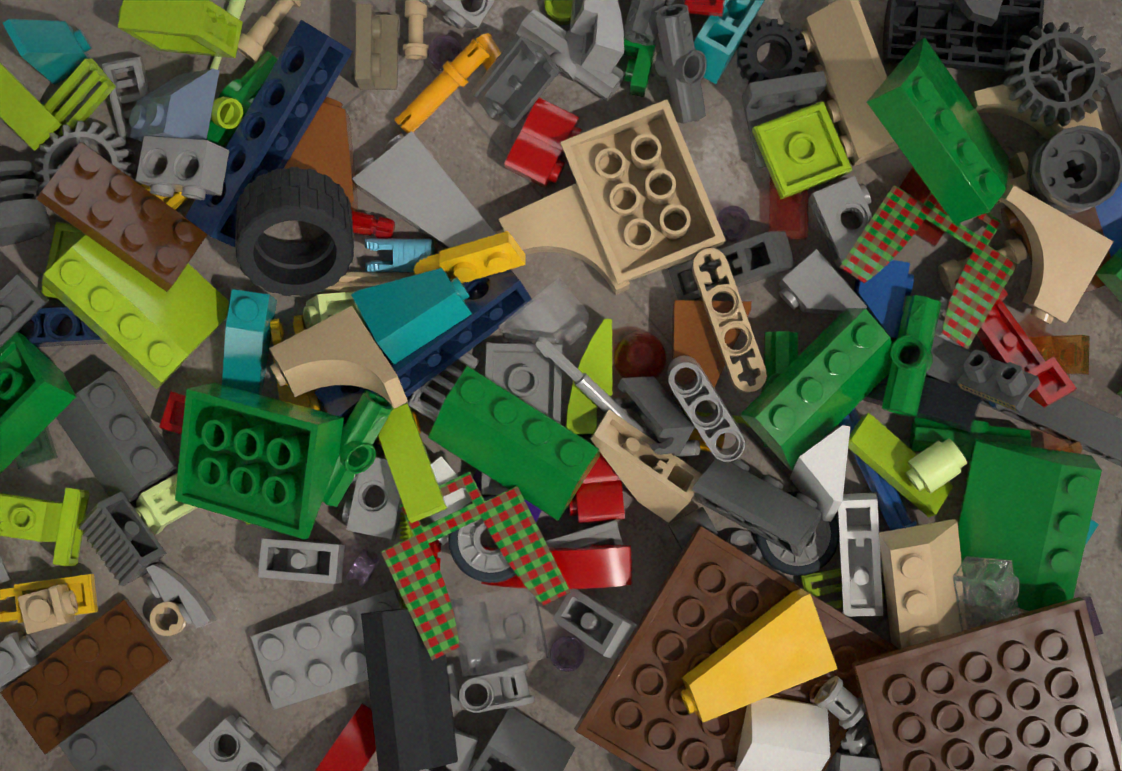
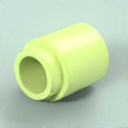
[906,438,967,494]

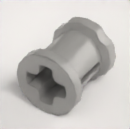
[814,676,865,729]

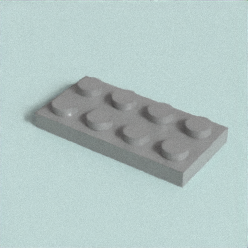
[481,343,563,497]
[251,588,404,710]

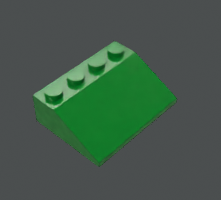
[867,38,1009,225]
[175,383,344,540]
[958,439,1102,611]

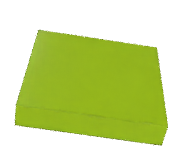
[752,101,852,199]

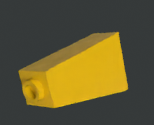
[680,588,837,722]

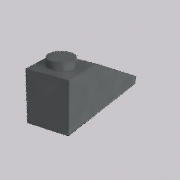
[668,231,796,301]

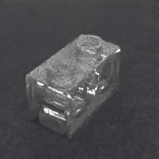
[953,556,1023,631]

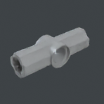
[515,9,626,101]

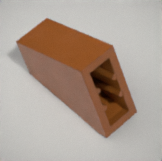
[284,97,358,211]
[672,300,752,402]

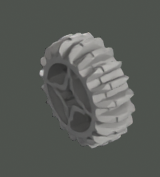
[32,121,138,216]

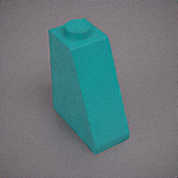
[351,268,472,364]

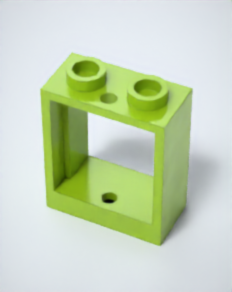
[117,0,243,58]
[0,493,63,542]

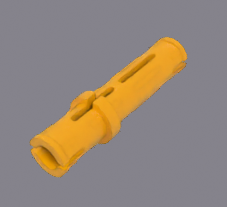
[394,38,491,134]

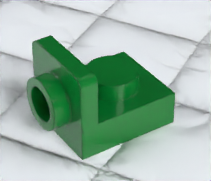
[623,38,656,97]

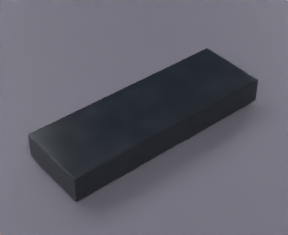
[863,373,982,432]

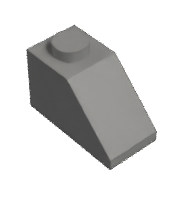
[778,249,867,315]

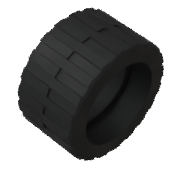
[235,167,354,296]

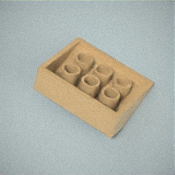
[560,99,726,284]

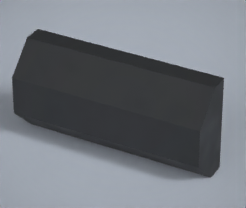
[882,0,1044,73]
[361,608,458,771]

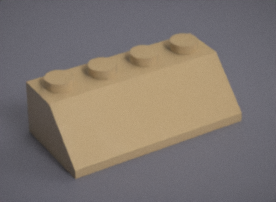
[800,0,899,166]
[878,519,968,649]

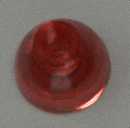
[614,331,666,379]

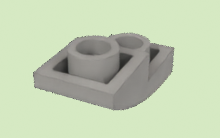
[146,564,217,629]

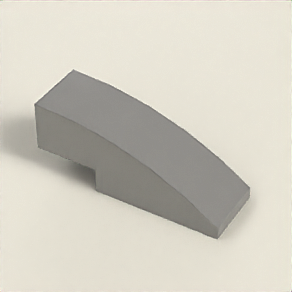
[570,0,624,75]

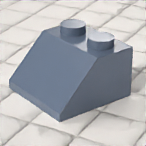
[129,68,220,141]

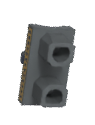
[957,349,1040,413]

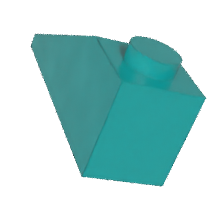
[694,0,765,84]
[2,19,92,85]
[222,289,277,395]

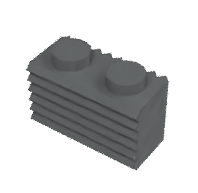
[78,491,167,586]

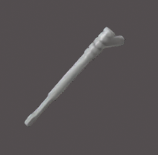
[536,337,700,456]

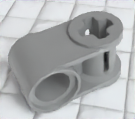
[459,663,535,713]

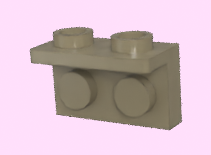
[355,4,399,90]

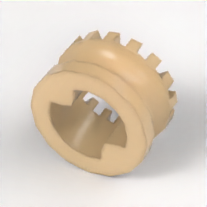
[150,601,186,636]

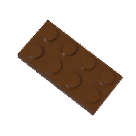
[36,141,208,292]
[0,599,172,755]

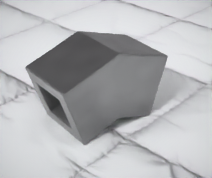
[954,0,1003,26]

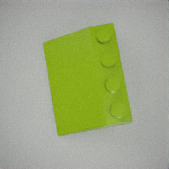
[42,235,230,390]

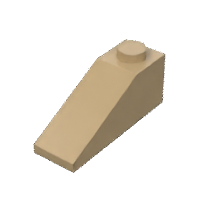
[591,410,703,523]

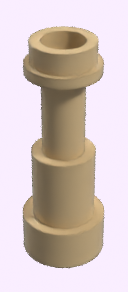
[237,0,302,64]
[403,0,429,60]
[938,238,1027,293]

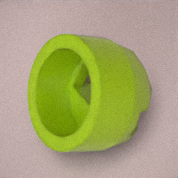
[210,97,243,129]

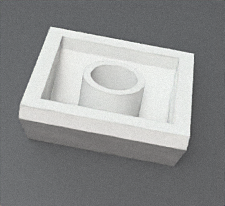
[789,425,850,522]
[734,697,830,771]

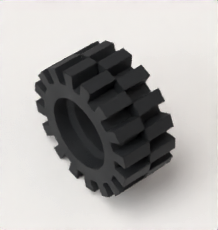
[737,19,807,84]

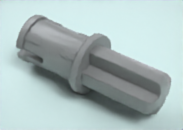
[841,713,873,755]

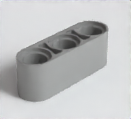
[667,356,745,462]

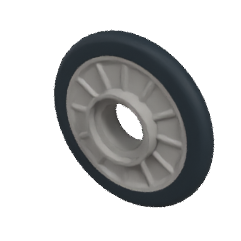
[756,491,840,576]
[448,497,516,583]

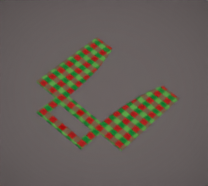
[840,185,1018,349]
[381,472,571,661]

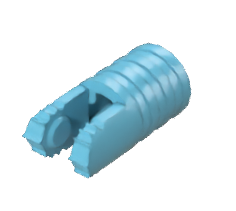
[365,238,435,272]

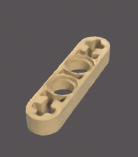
[692,248,767,394]

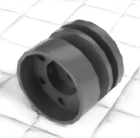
[1027,125,1122,215]
[0,160,51,247]

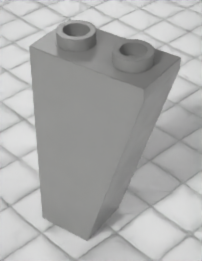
[352,131,496,249]

